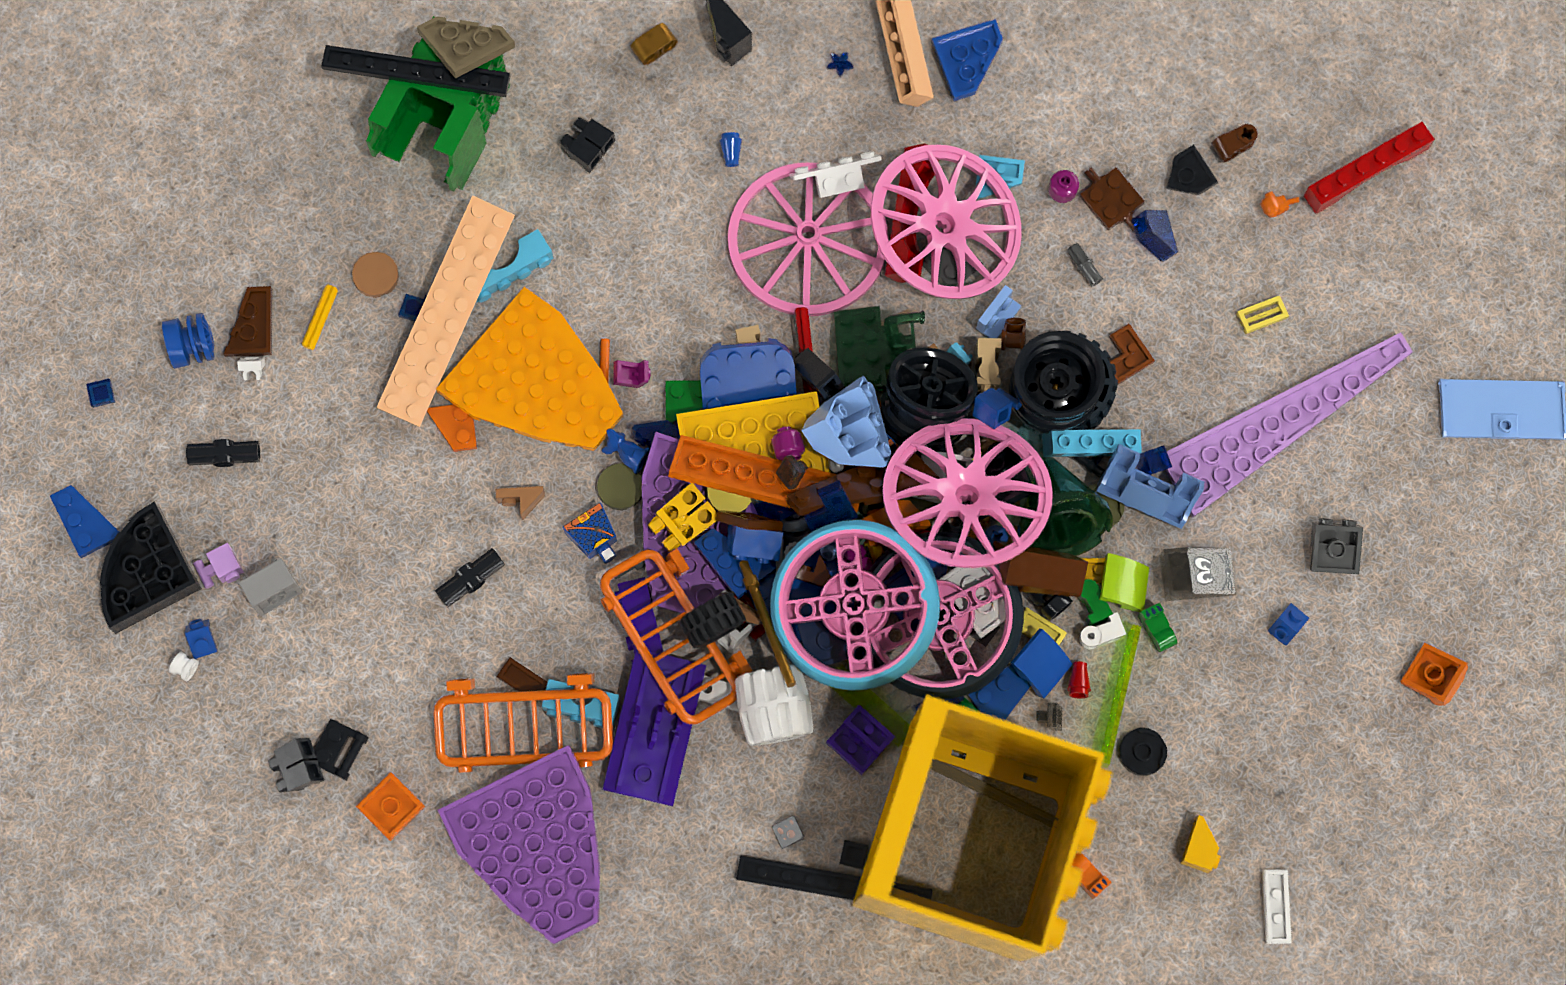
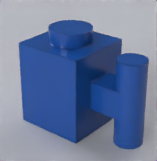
[973,388,1022,429]

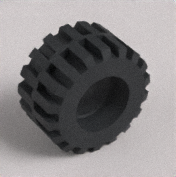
[679,593,746,648]

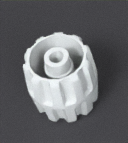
[735,665,813,746]

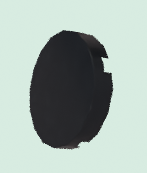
[1119,728,1167,776]

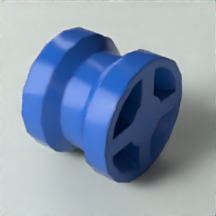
[985,525,1008,552]

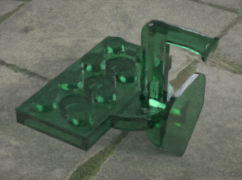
[834,306,925,391]

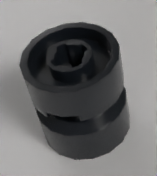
[1028,593,1073,621]

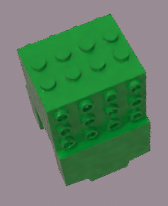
[366,16,510,192]

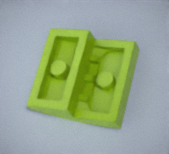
[1100,553,1149,612]

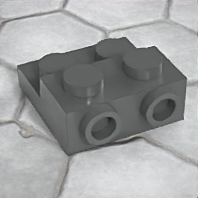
[1310,518,1363,575]

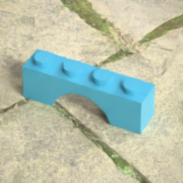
[476,229,554,303]

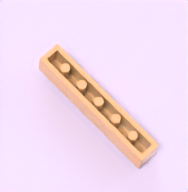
[876,0,934,107]

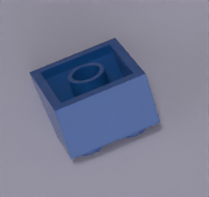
[728,524,783,564]

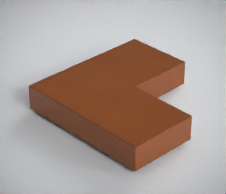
[1109,324,1155,385]

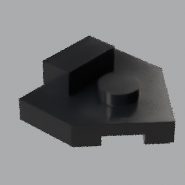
[1167,144,1218,196]

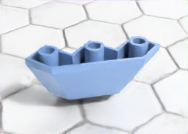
[801,376,892,468]

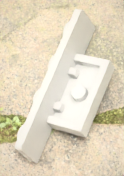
[789,151,882,198]

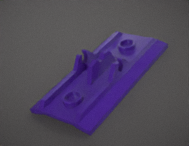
[602,649,706,807]

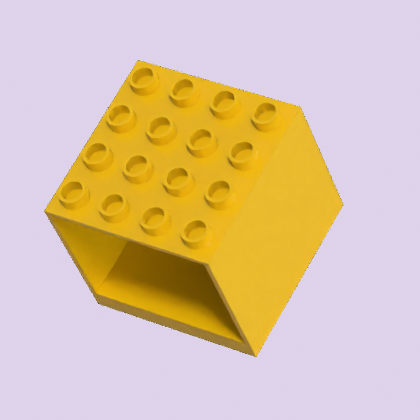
[852,695,1112,962]

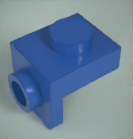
[1268,603,1309,645]
[185,619,218,659]

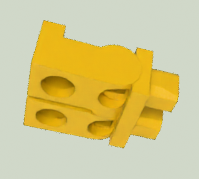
[647,483,717,552]

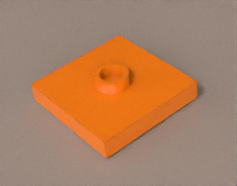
[356,772,425,842]

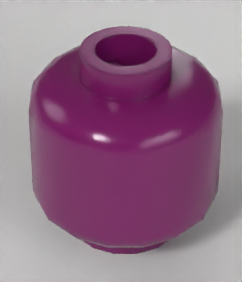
[1048,170,1079,203]
[771,426,805,464]

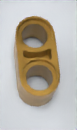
[630,23,678,65]

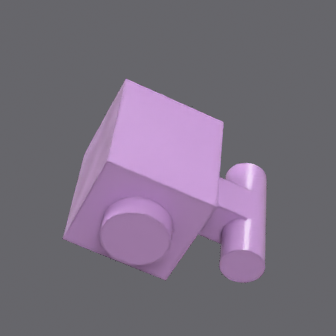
[193,543,244,589]

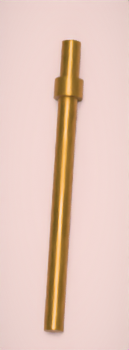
[739,560,796,688]

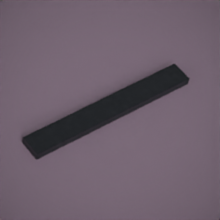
[321,45,511,97]
[736,855,933,901]

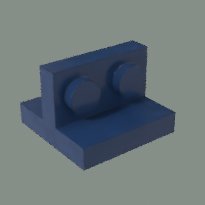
[797,621,856,665]

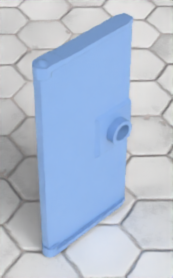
[1438,379,1566,440]

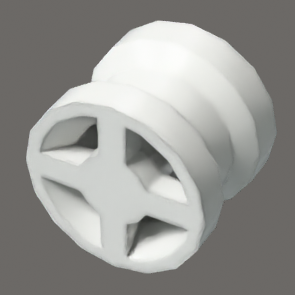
[169,651,199,681]

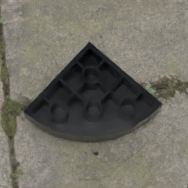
[100,501,202,634]

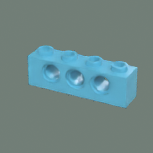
[1042,429,1142,457]

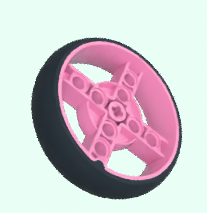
[856,531,1024,699]

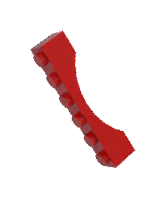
[1304,121,1435,214]
[885,143,939,283]

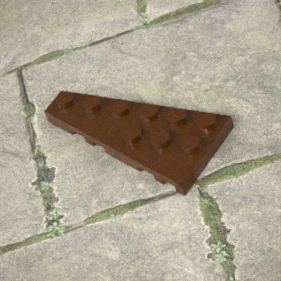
[786,451,941,516]

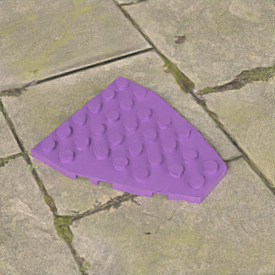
[641,432,781,614]
[438,745,600,944]

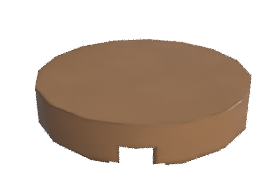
[352,252,399,298]

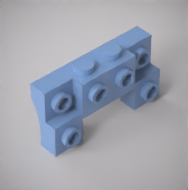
[1096,444,1204,529]

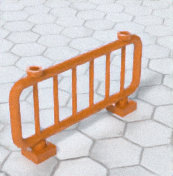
[600,549,753,725]
[433,673,613,772]

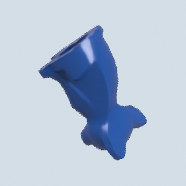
[602,429,650,474]

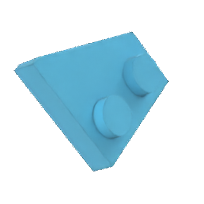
[975,155,1025,200]

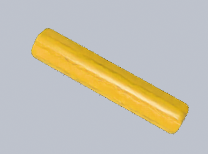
[302,284,338,350]

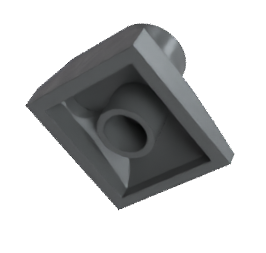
[923,247,983,287]

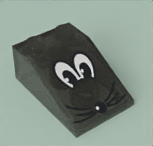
[1159,547,1236,602]

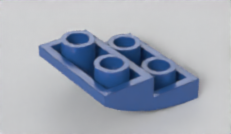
[1011,628,1073,699]

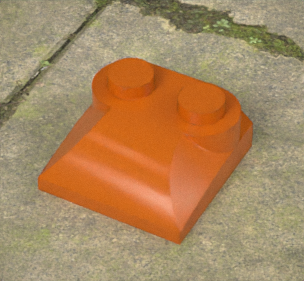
[1401,643,1468,706]

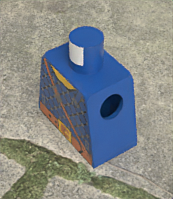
[563,503,617,563]

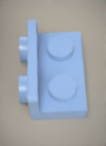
[976,285,1021,338]

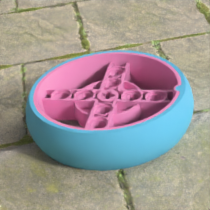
[770,520,940,690]

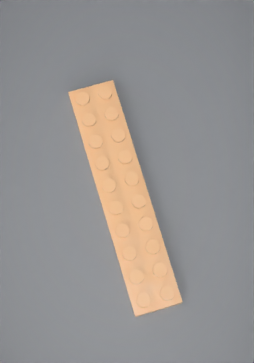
[376,195,515,427]

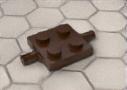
[1080,167,1145,232]

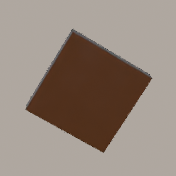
[715,511,783,531]

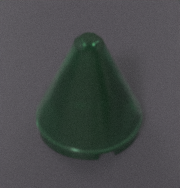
[1017,457,1113,556]

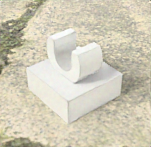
[237,356,265,380]

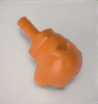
[1260,191,1300,218]

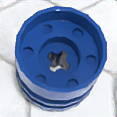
[162,313,215,369]

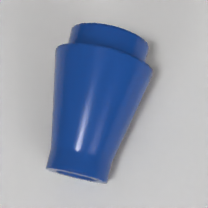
[719,132,742,167]

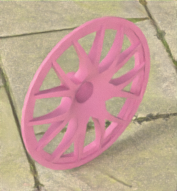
[871,144,1022,299]
[883,419,1053,568]

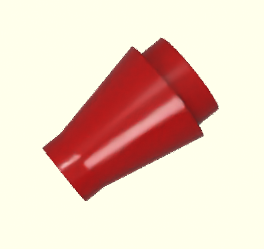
[1067,661,1091,699]

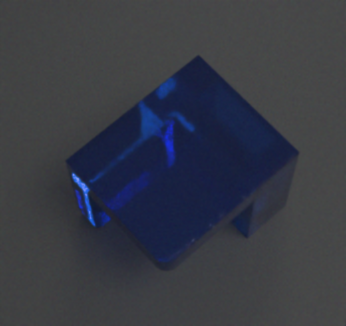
[1137,445,1172,475]

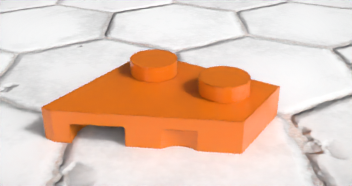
[427,405,477,452]

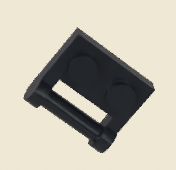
[314,719,369,781]

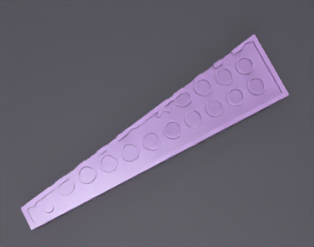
[1158,332,1413,518]

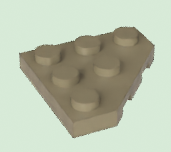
[417,16,515,78]

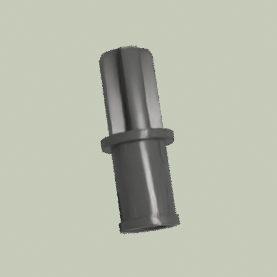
[1067,243,1103,287]

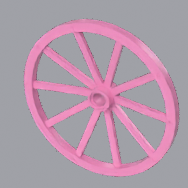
[728,162,888,316]

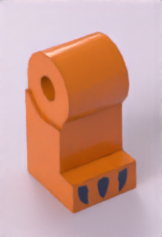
[1071,853,1112,899]

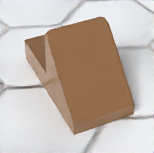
[496,486,545,520]

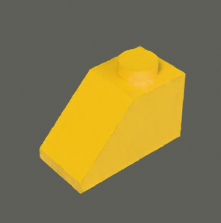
[1180,815,1221,873]

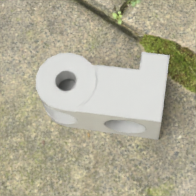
[1079,612,1126,650]

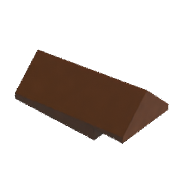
[993,541,1088,597]

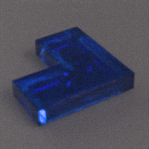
[804,480,858,532]

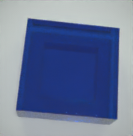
[86,379,115,408]

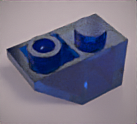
[1132,210,1178,261]
[632,420,680,447]

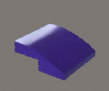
[826,705,895,775]

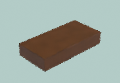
[496,657,548,704]

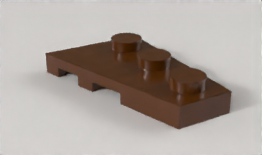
[224,286,272,357]

